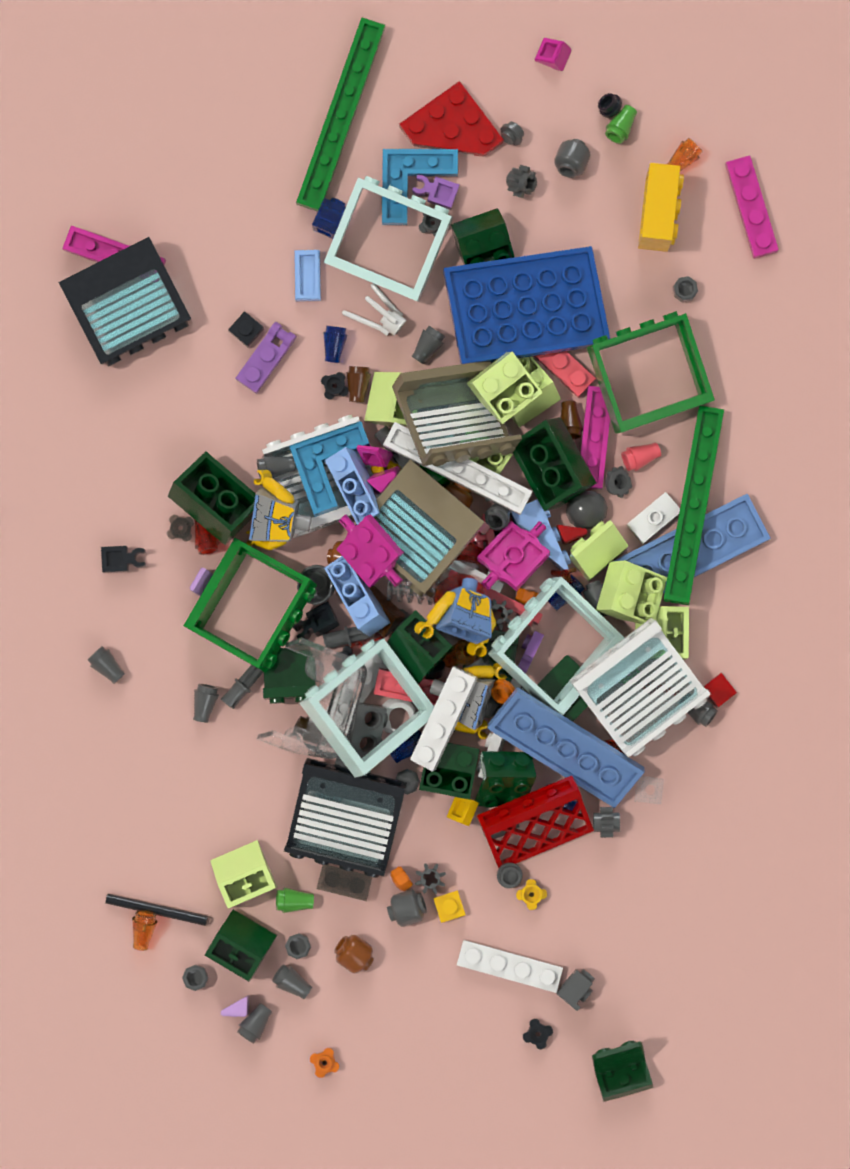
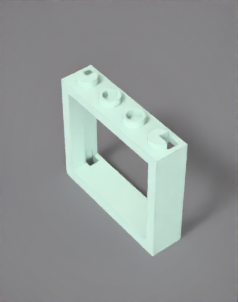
[324,176,453,302]
[488,577,624,715]
[299,638,434,778]

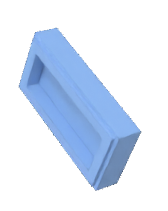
[294,250,321,302]

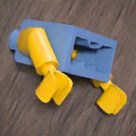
[414,578,496,657]

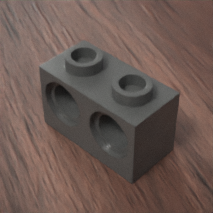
[343,701,388,757]

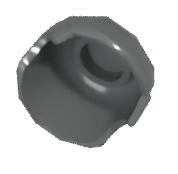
[566,490,608,529]
[297,565,335,605]

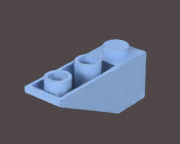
[325,447,380,525]
[510,499,571,573]
[324,556,390,637]

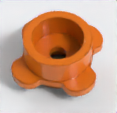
[310,1048,339,1078]

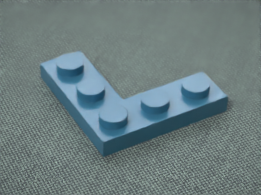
[382,149,458,225]
[289,421,370,517]

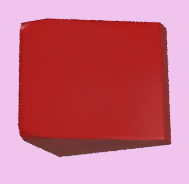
[556,525,588,545]
[703,673,737,708]

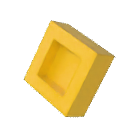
[446,797,479,827]
[433,890,466,923]

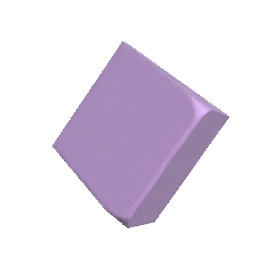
[190,568,213,596]
[221,995,249,1017]

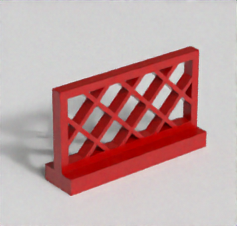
[477,775,593,868]

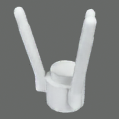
[342,283,406,336]

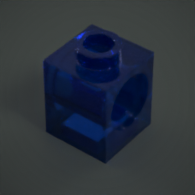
[312,198,346,239]

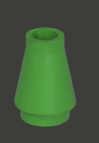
[605,105,637,144]
[276,887,314,913]

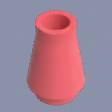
[621,442,661,471]

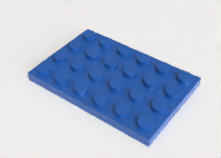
[443,246,610,364]

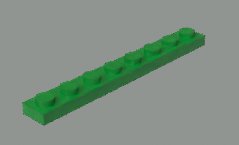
[296,17,385,212]
[664,406,724,606]

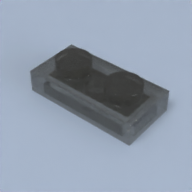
[317,865,373,901]

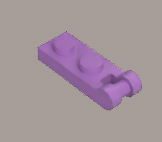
[235,322,297,394]

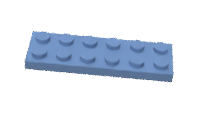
[612,494,771,593]
[487,687,645,808]

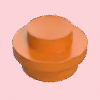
[491,679,515,704]

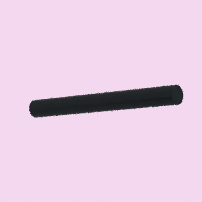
[105,894,208,926]

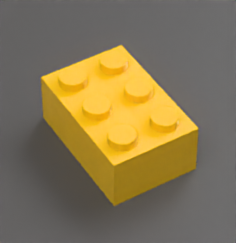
[638,163,684,252]

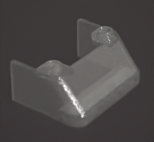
[257,638,367,759]

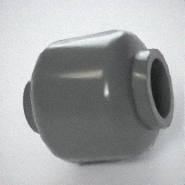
[554,139,590,178]
[387,890,427,927]

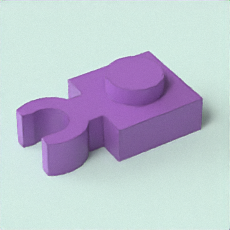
[412,175,459,210]
[518,631,544,674]

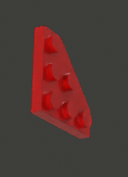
[399,81,504,157]

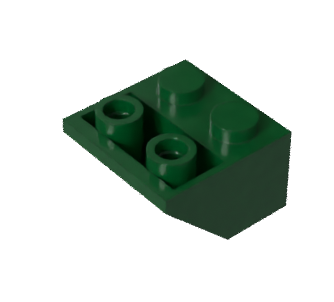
[450,208,515,265]
[387,610,454,685]
[419,743,479,800]
[204,909,277,982]

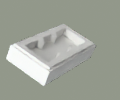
[627,492,680,544]

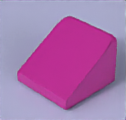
[534,38,571,71]
[356,445,393,467]
[367,466,401,493]

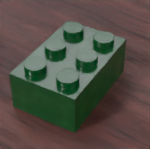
[512,417,597,511]
[168,451,256,545]

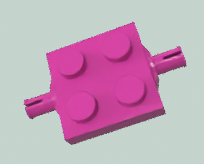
[336,514,404,587]
[478,521,550,591]

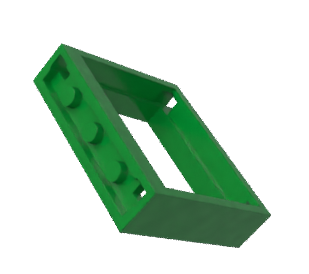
[586,311,715,434]
[183,538,317,673]

